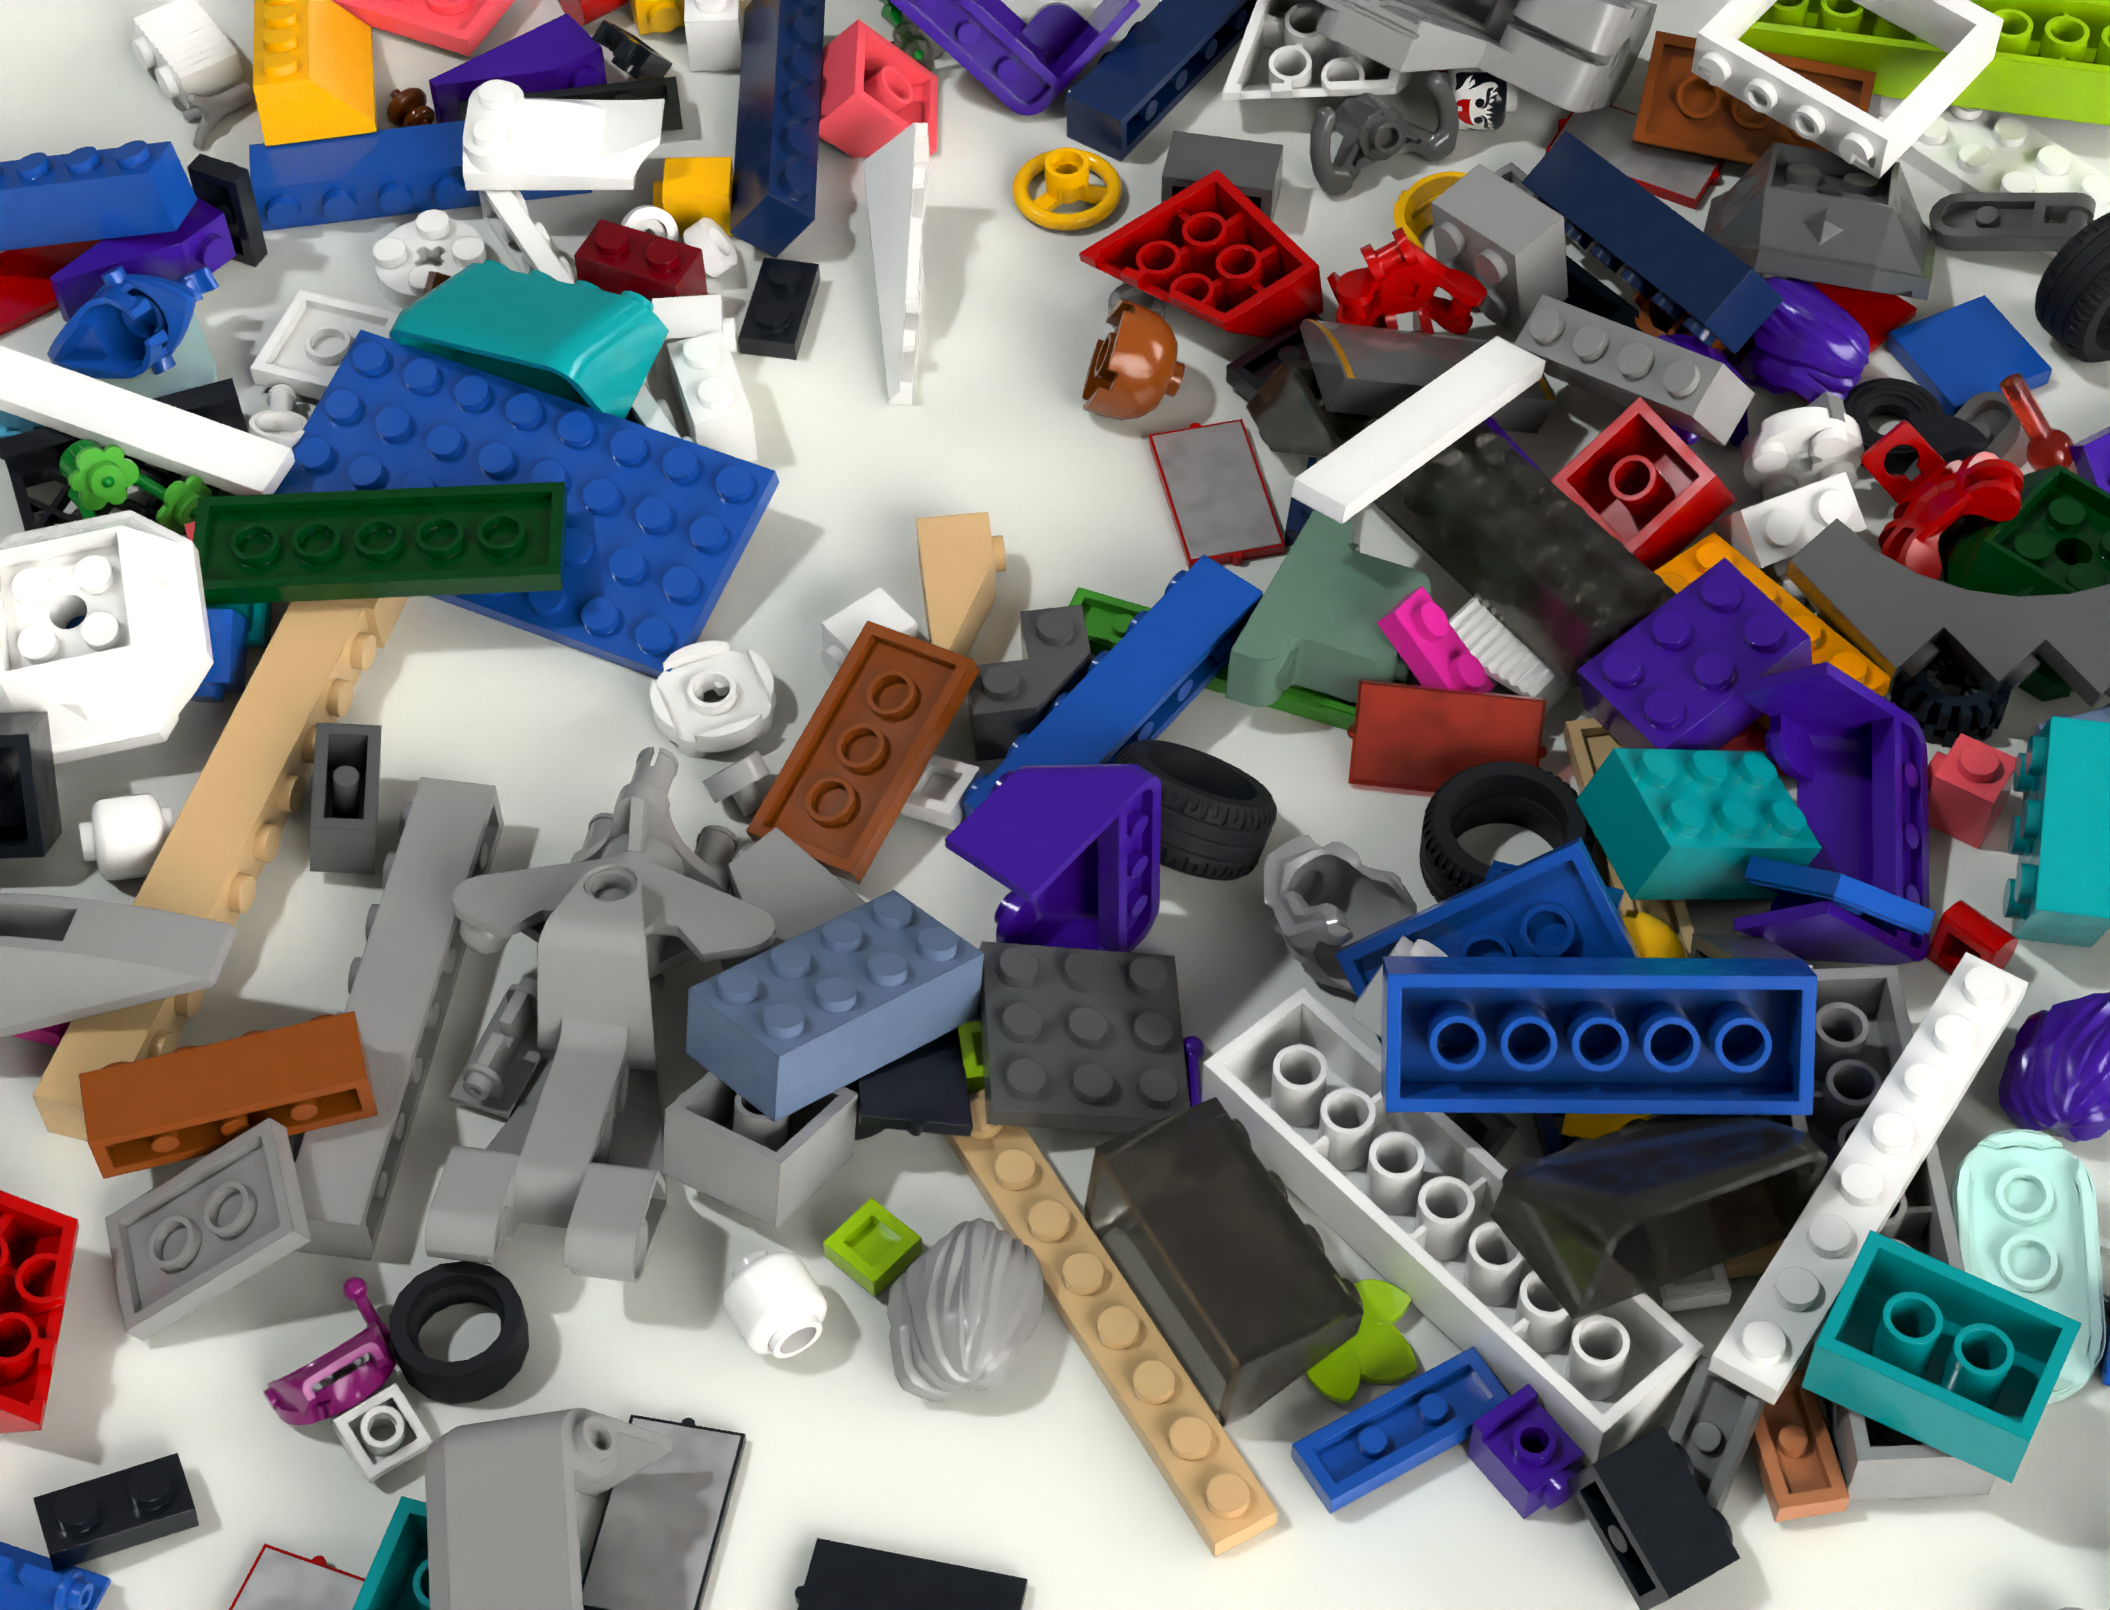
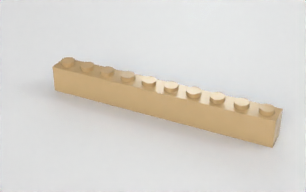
[32,600,376,1141]

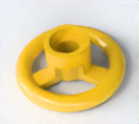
[1012,147,1122,231]

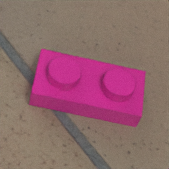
[1377,586,1495,695]

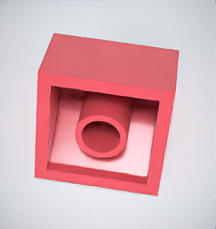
[819,19,938,158]

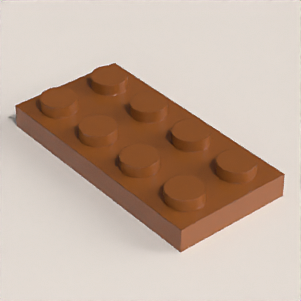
[1632,31,1877,166]
[746,620,980,885]

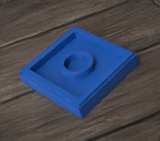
[1885,295,2052,416]
[1744,856,1936,936]

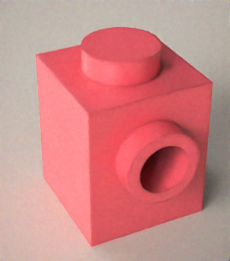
[1928,733,2017,849]

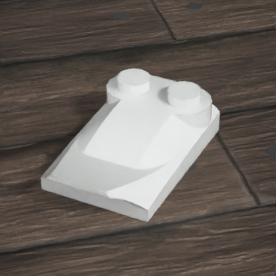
[463,79,665,191]

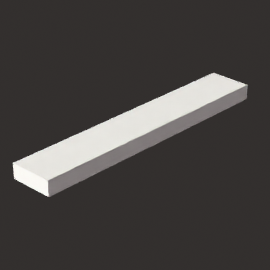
[1291,336,1546,524]
[0,345,295,495]

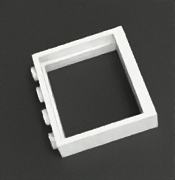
[1691,0,2004,179]

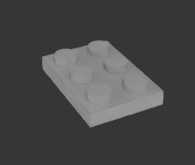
[105,1117,311,1341]

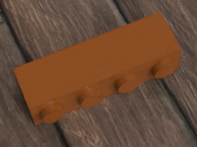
[79,1011,378,1179]

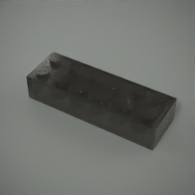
[1363,418,1677,689]

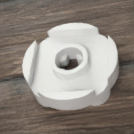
[372,209,487,309]
[1740,407,1864,501]
[650,640,776,758]

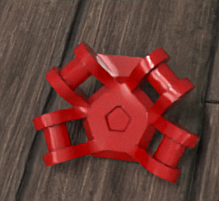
[1327,227,1487,335]
[1860,420,2024,580]

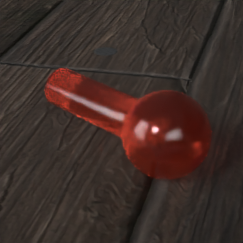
[1999,373,2074,471]

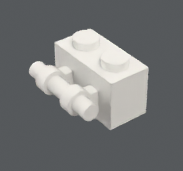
[1711,471,1867,604]

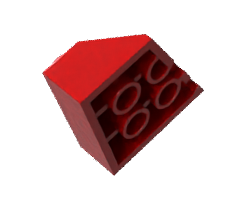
[1079,169,1324,339]
[0,1190,79,1434]

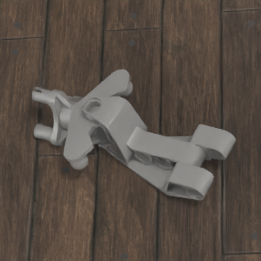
[425,747,776,1283]

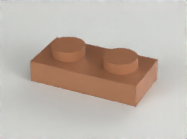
[1750,1369,1850,1522]

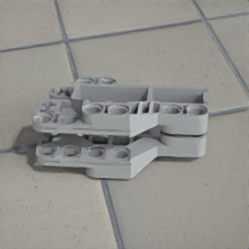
[1315,0,1657,113]

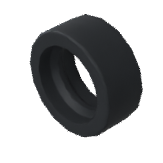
[389,1261,529,1404]

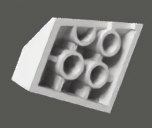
[1222,0,1413,100]

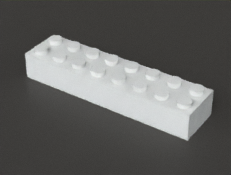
[1202,987,1704,1467]

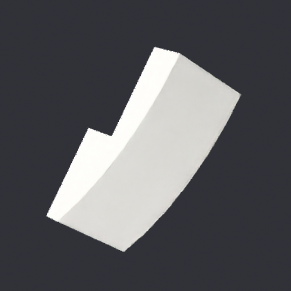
[312,1352,433,1483]

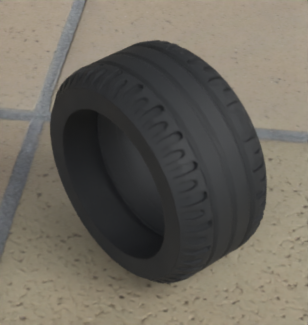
[2035,212,2110,363]
[1115,740,1277,881]
[1419,761,1594,903]

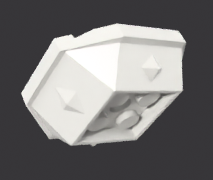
[0,510,214,765]

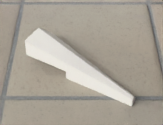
[863,123,930,405]

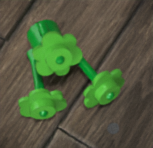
[59,439,212,536]

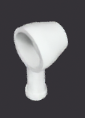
[249,384,308,448]

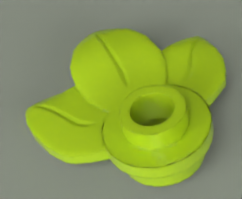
[1288,1279,1417,1404]

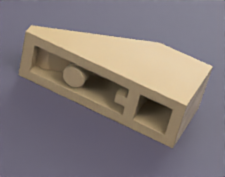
[916,512,1006,657]

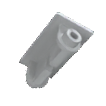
[448,978,543,1119]

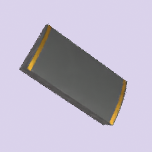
[1300,319,1556,434]

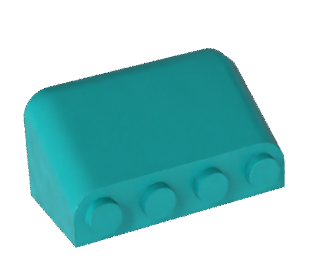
[389,260,669,419]

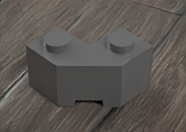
[968,605,1091,762]

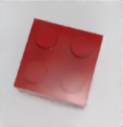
[1550,397,1737,579]

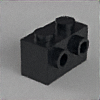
[1567,1425,1740,1610]

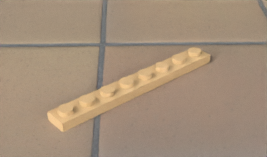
[943,1089,1278,1557]

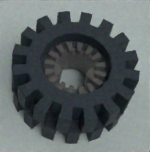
[1891,641,2012,748]

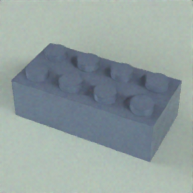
[686,890,984,1122]

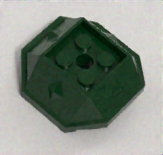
[1938,464,2110,702]

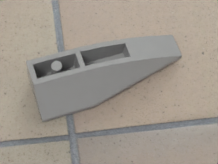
[0,893,237,1038]

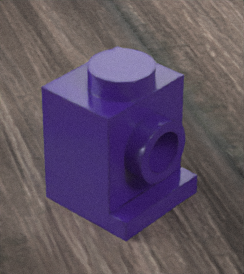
[1468,1384,1585,1519]

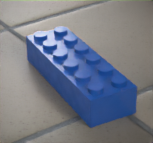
[1381,956,1817,1115]

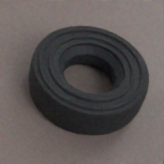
[1843,378,1944,474]

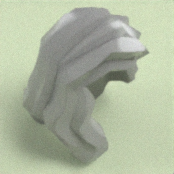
[1263,835,1417,994]
[887,1218,1044,1402]

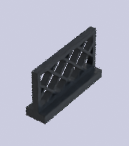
[0,378,249,536]

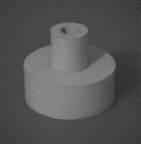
[702,750,770,816]

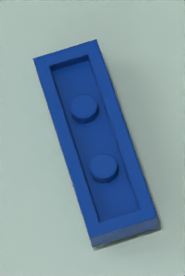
[1291,1347,1510,1514]

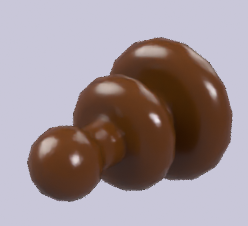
[387,88,434,127]

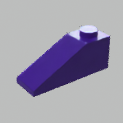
[429,13,607,123]
[49,197,236,322]

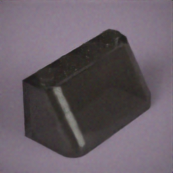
[1084,1097,1364,1428]
[1490,1114,1828,1320]

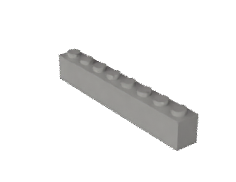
[293,777,504,1261]

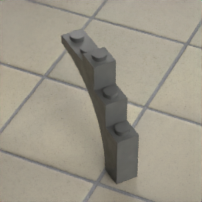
[1786,518,2110,707]

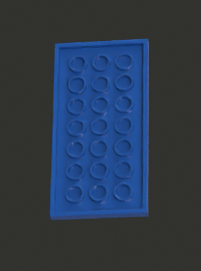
[274,330,780,678]

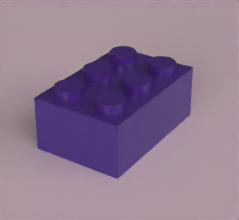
[1577,558,1813,750]

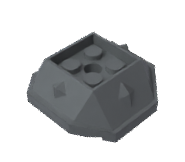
[1704,142,1936,300]

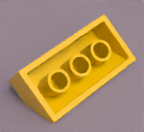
[253,0,377,146]

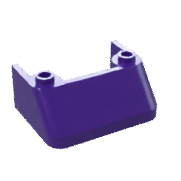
[889,0,1141,115]
[1734,662,1930,965]
[945,764,1161,1012]

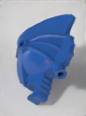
[47,265,219,379]

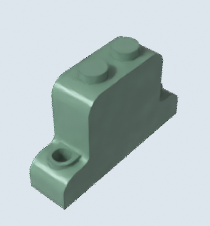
[1225,510,1432,707]

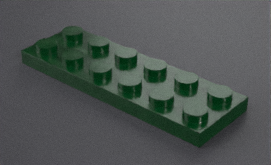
[193,482,568,605]

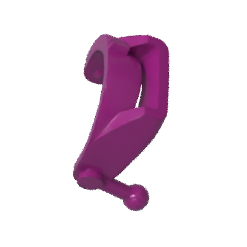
[263,1277,396,1425]

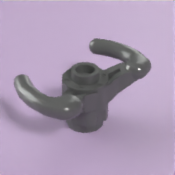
[1309,70,1459,195]

